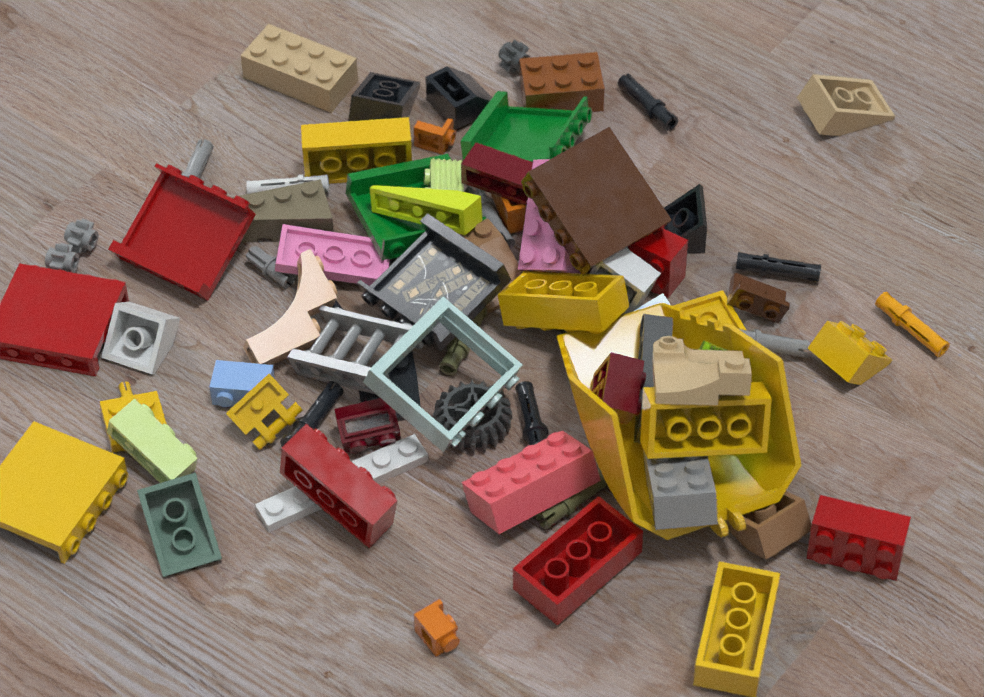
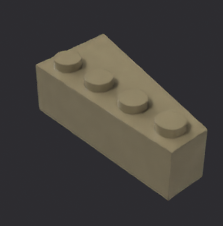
[231,179,334,242]

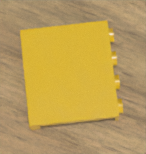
[0,421,128,564]

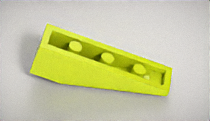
[370,185,483,235]

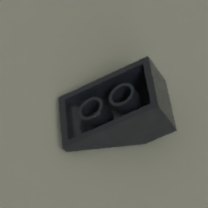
[348,72,421,122]

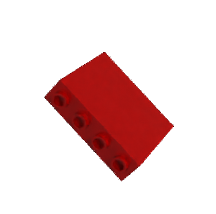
[108,163,256,301]
[0,263,129,377]

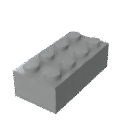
[643,449,718,530]

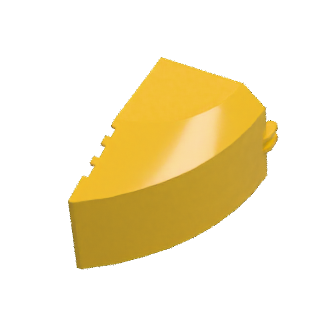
[557,302,802,540]

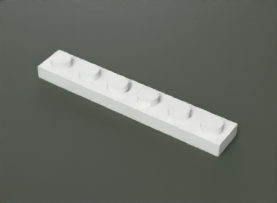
[255,434,429,532]

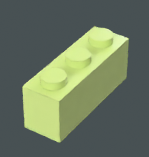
[107,399,198,483]

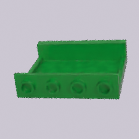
[460,91,592,162]
[345,154,486,261]

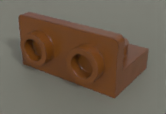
[727,273,790,323]

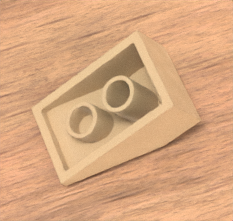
[797,74,896,136]

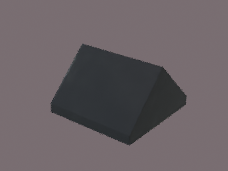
[664,184,707,254]

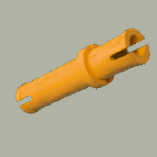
[875,292,950,357]

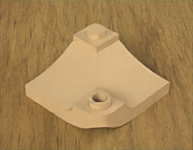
[652,336,752,405]

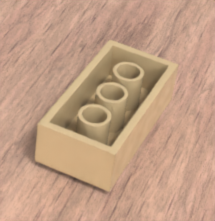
[240,24,358,113]

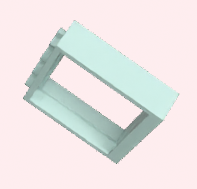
[363,296,523,452]

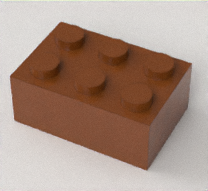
[520,52,605,112]

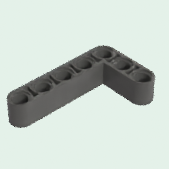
[634,314,673,444]

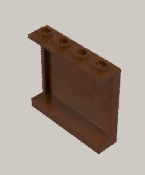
[521,127,672,276]

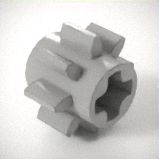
[64,218,99,254]
[45,243,79,273]

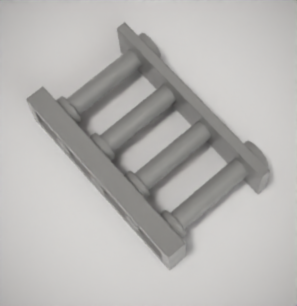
[287,305,424,395]

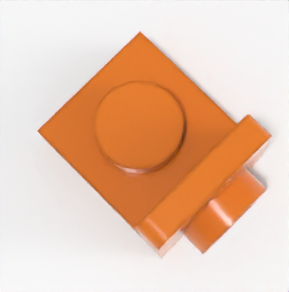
[413,118,456,155]

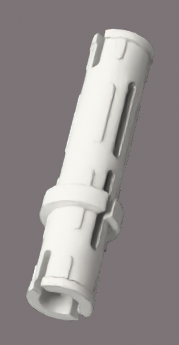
[246,174,329,194]

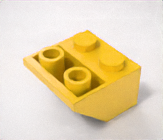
[808,321,893,385]

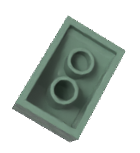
[137,472,222,578]

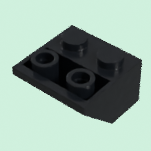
[425,66,492,130]

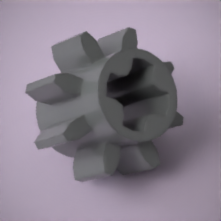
[498,40,530,74]

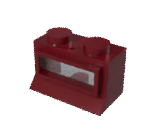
[334,398,401,453]

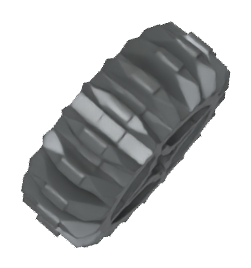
[433,379,512,453]

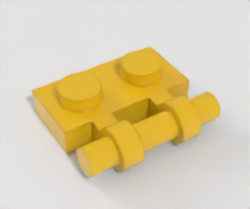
[226,374,303,450]

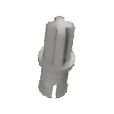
[246,246,296,289]

